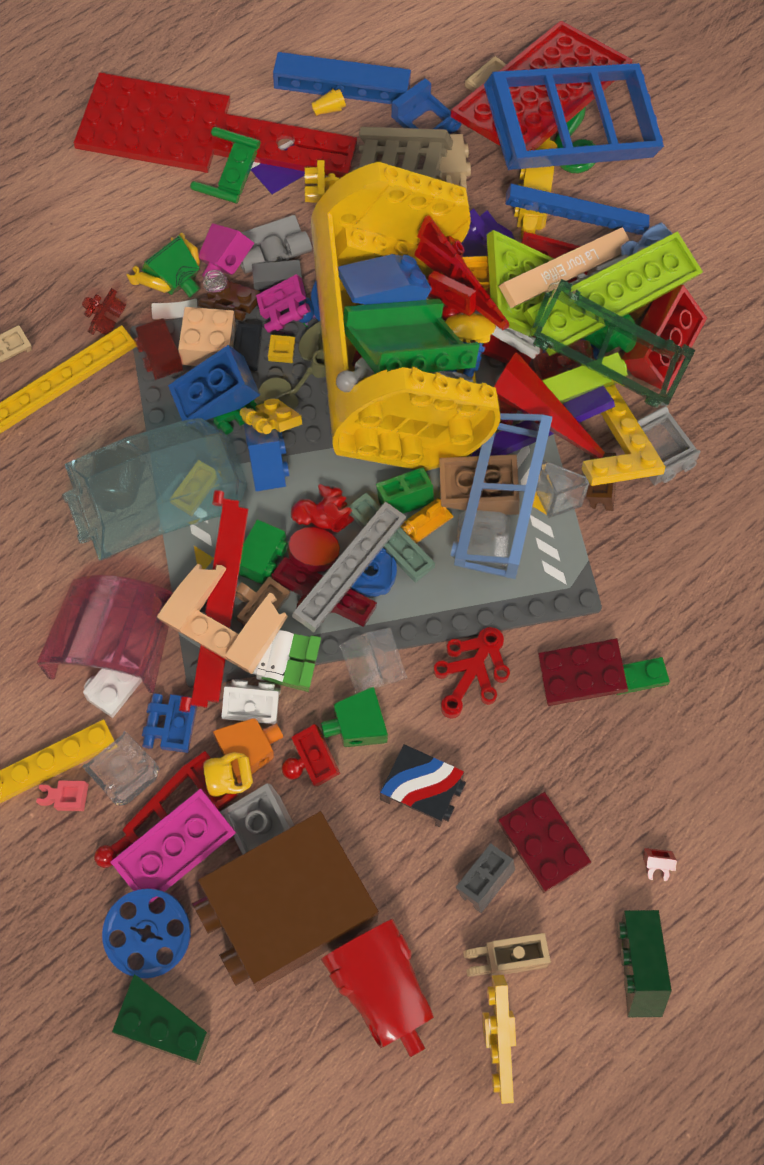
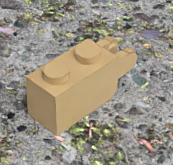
[463,933,551,977]

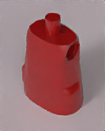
[321,919,434,1057]

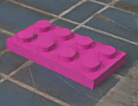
[111,789,236,904]

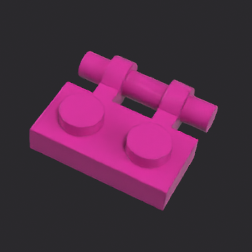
[256,274,311,333]

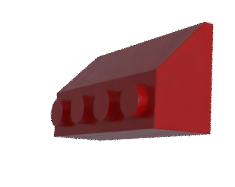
[622,285,707,391]

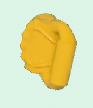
[203,752,253,796]

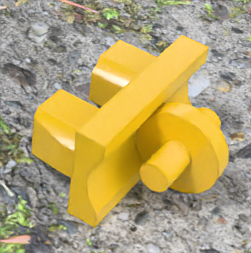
[305,160,339,203]

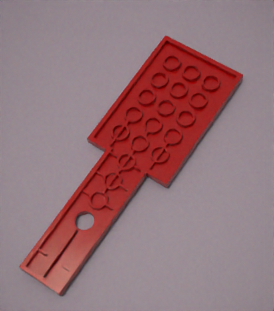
[73,72,357,178]

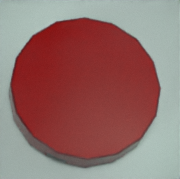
[287,527,340,572]

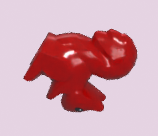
[291,484,354,533]

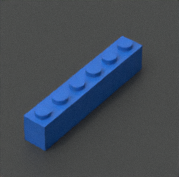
[273,52,411,104]

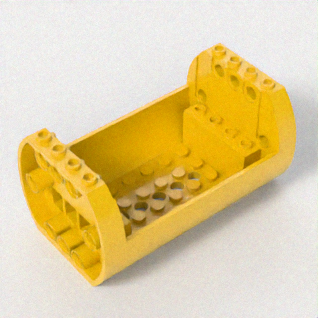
[311,162,500,471]

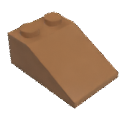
[439,454,520,516]

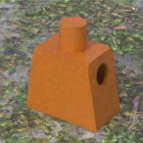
[213,718,284,784]

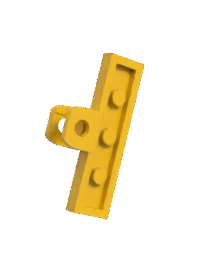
[482,975,516,1104]

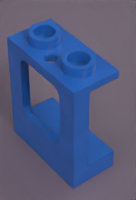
[391,78,462,134]

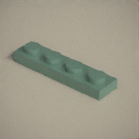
[348,493,435,583]

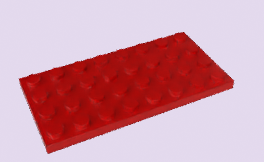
[451,21,633,151]

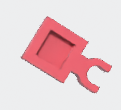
[36,780,89,811]

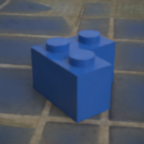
[244,423,289,491]

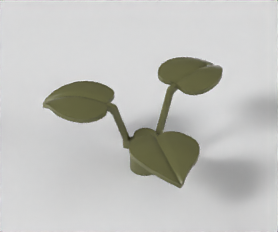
[254,322,329,411]

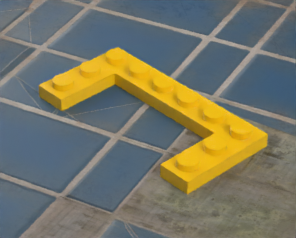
[542,380,666,486]

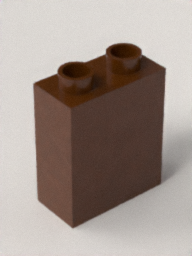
[192,811,379,992]

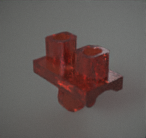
[82,288,126,335]

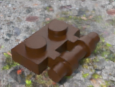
[199,278,261,321]

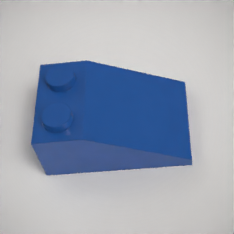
[338,254,432,305]
[168,345,260,427]

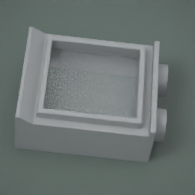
[637,406,701,486]

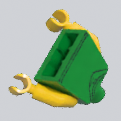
[126,233,200,298]

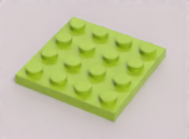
[487,230,571,351]

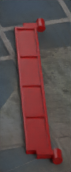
[179,490,249,712]

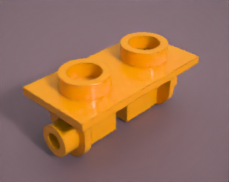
[400,498,454,544]

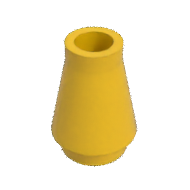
[311,89,346,116]

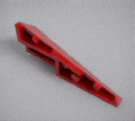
[414,215,510,330]

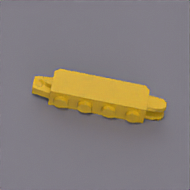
[514,138,557,239]

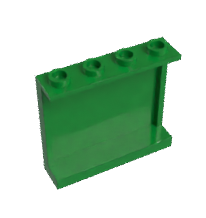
[343,299,480,374]

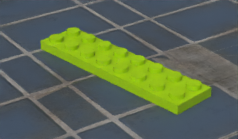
[523,231,703,356]

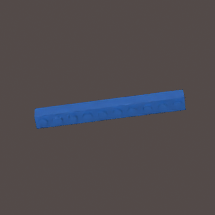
[505,184,650,235]

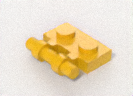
[240,399,303,434]

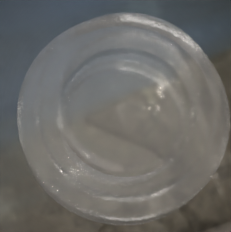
[203,270,227,292]

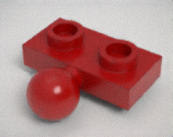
[428,271,476,321]
[282,724,341,787]

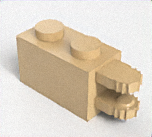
[438,134,471,191]

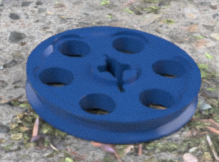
[102,889,191,978]

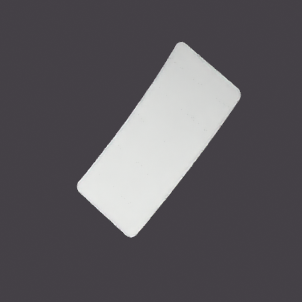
[151,299,197,320]

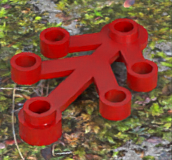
[433,627,510,719]

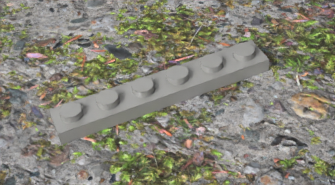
[292,502,406,632]

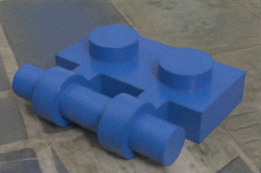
[142,693,197,753]

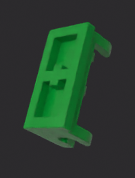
[376,467,434,514]

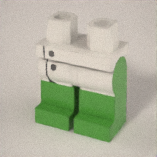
[252,630,321,692]

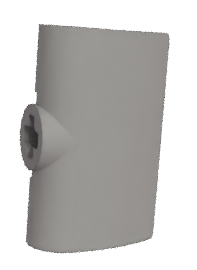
[240,215,312,274]

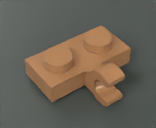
[235,577,290,625]

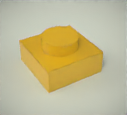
[268,335,296,363]

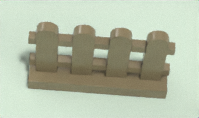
[354,127,453,179]

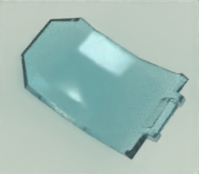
[62,418,248,561]

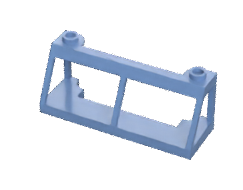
[451,413,552,579]

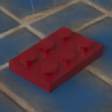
[538,638,628,706]
[497,792,592,893]

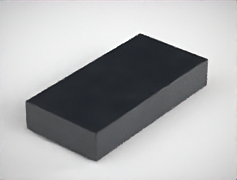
[234,323,263,371]

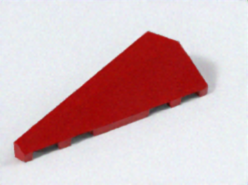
[494,352,605,459]

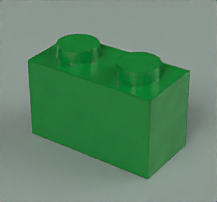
[239,520,288,585]

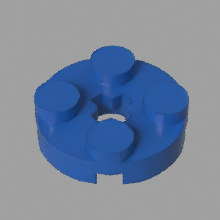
[350,548,397,597]

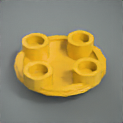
[445,312,496,343]

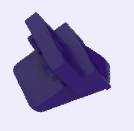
[462,208,515,257]

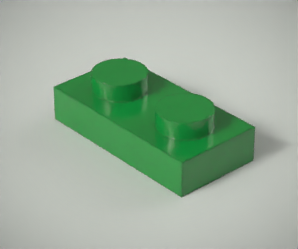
[616,657,670,695]

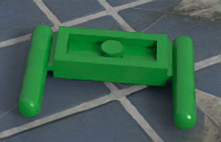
[190,127,260,204]

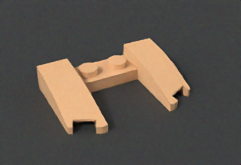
[157,564,288,674]

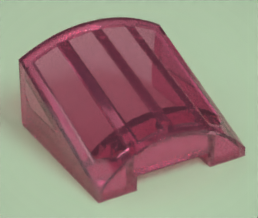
[37,575,173,693]

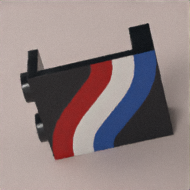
[380,744,466,827]

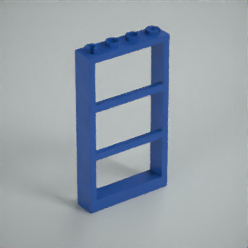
[484,63,664,170]

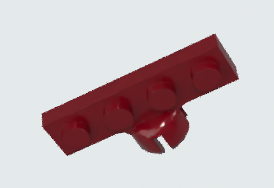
[272,557,377,627]

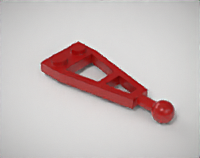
[94,751,238,868]

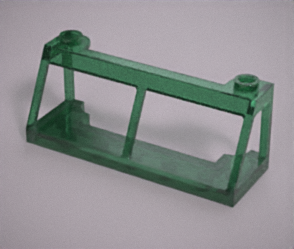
[528,279,696,408]

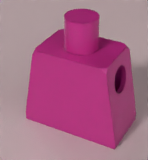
[199,223,254,283]

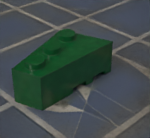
[617,910,672,1018]
[112,974,210,1065]

